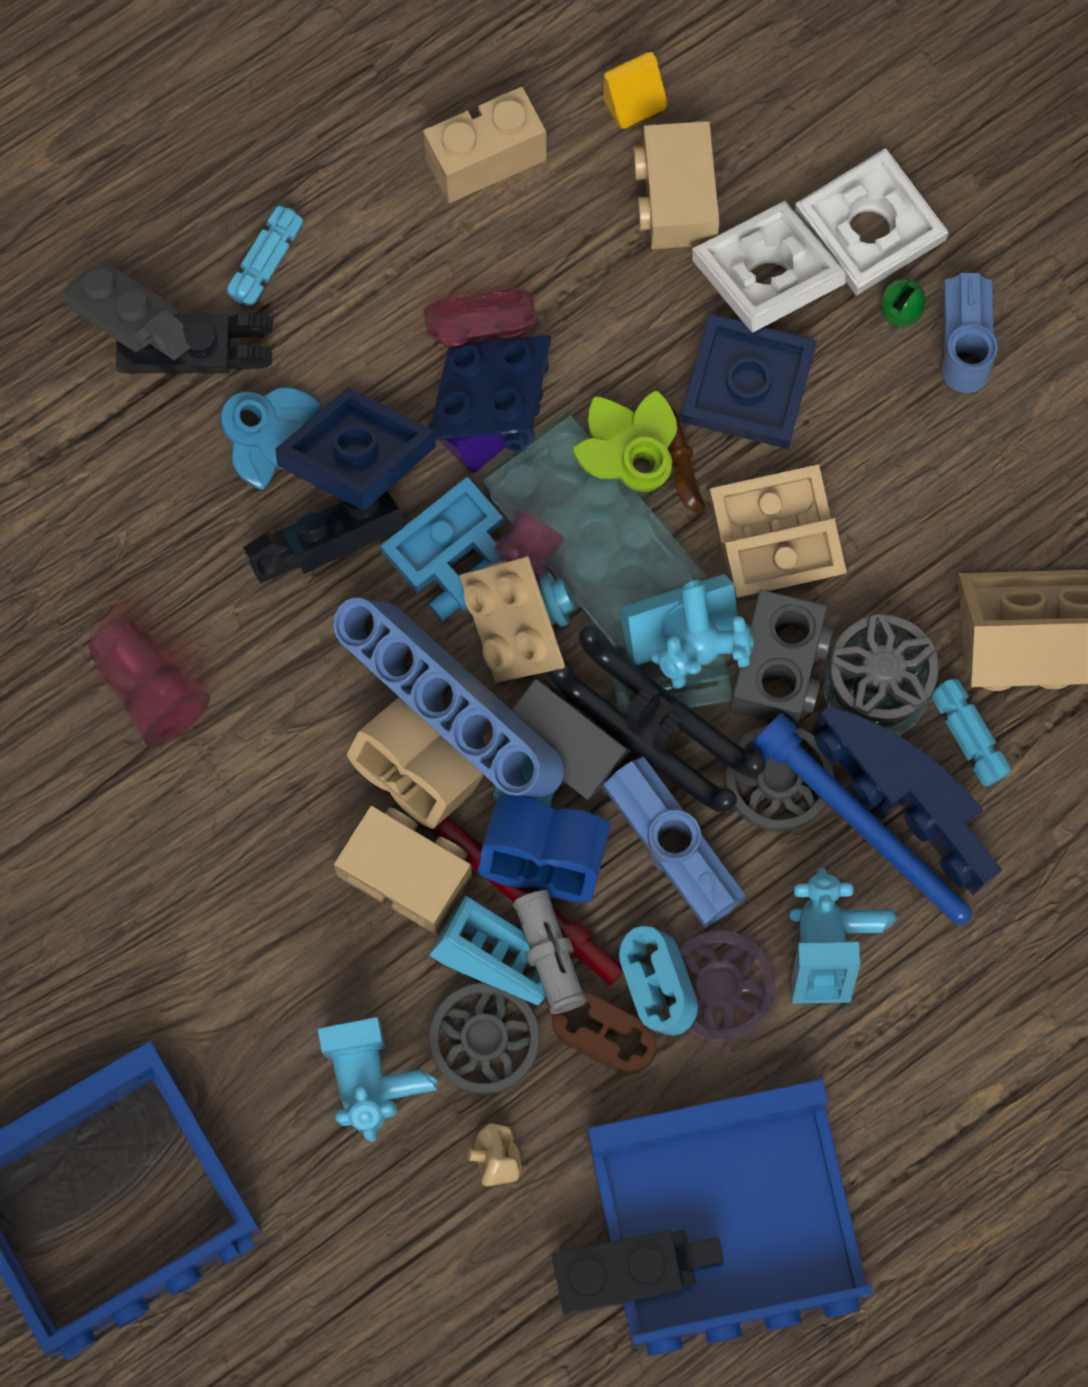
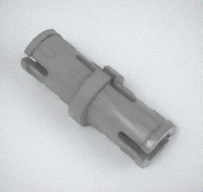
[513,890,587,1014]

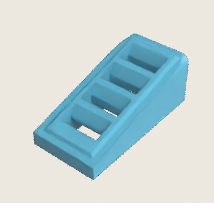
[428,896,546,1006]

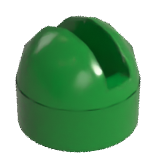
[880,278,926,327]

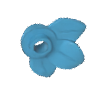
[220,387,322,490]

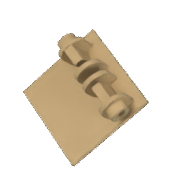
[459,556,565,683]

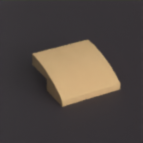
[708,464,847,598]

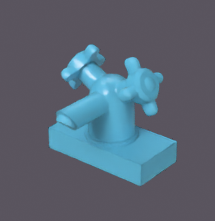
[620,574,754,689]
[789,868,897,1004]
[318,1017,438,1142]

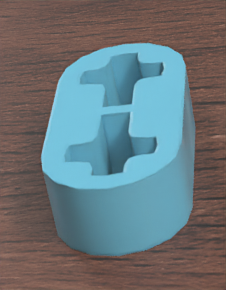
[619,926,698,1036]

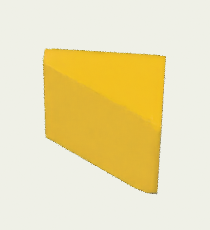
[603,52,667,129]

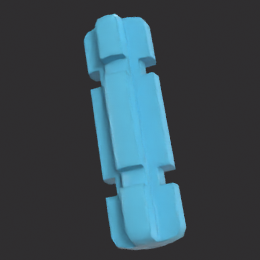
[227,206,303,307]
[931,678,1011,786]

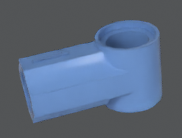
[941,273,998,393]

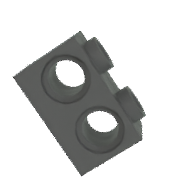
[730,590,834,726]

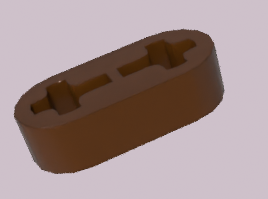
[552,991,657,1075]

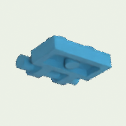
[380,477,529,622]

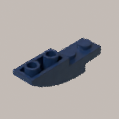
[813,706,1002,896]

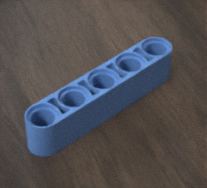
[333,598,564,797]

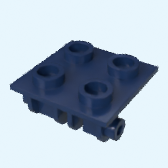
[430,335,552,452]

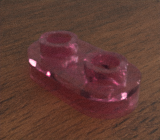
[423,289,536,346]

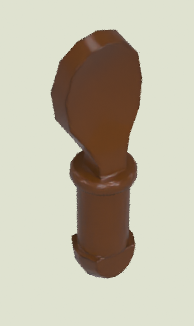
[668,407,705,513]

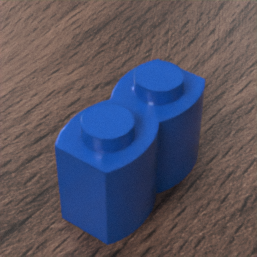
[478,795,611,902]

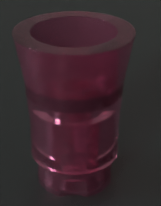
[88,617,210,747]

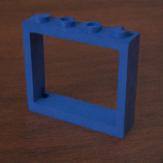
[0,1041,262,1360]

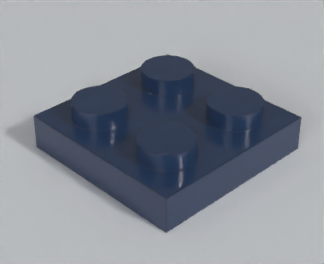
[681,314,817,449]
[275,388,436,511]

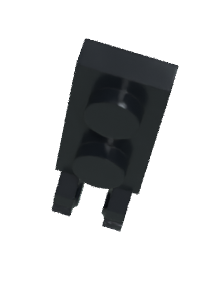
[116,313,273,373]

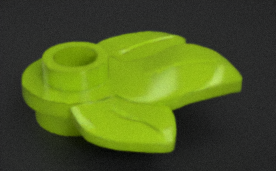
[572,391,677,492]

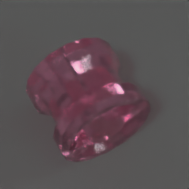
[493,510,565,579]

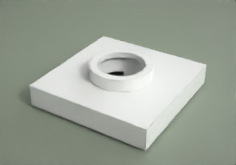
[794,148,949,296]
[692,201,846,333]

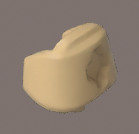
[467,1123,522,1186]

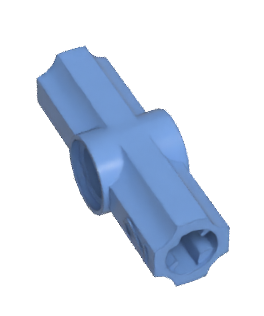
[603,756,746,928]

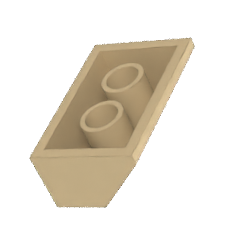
[959,570,1088,691]

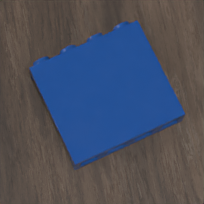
[588,1079,873,1356]

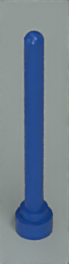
[750,712,972,925]

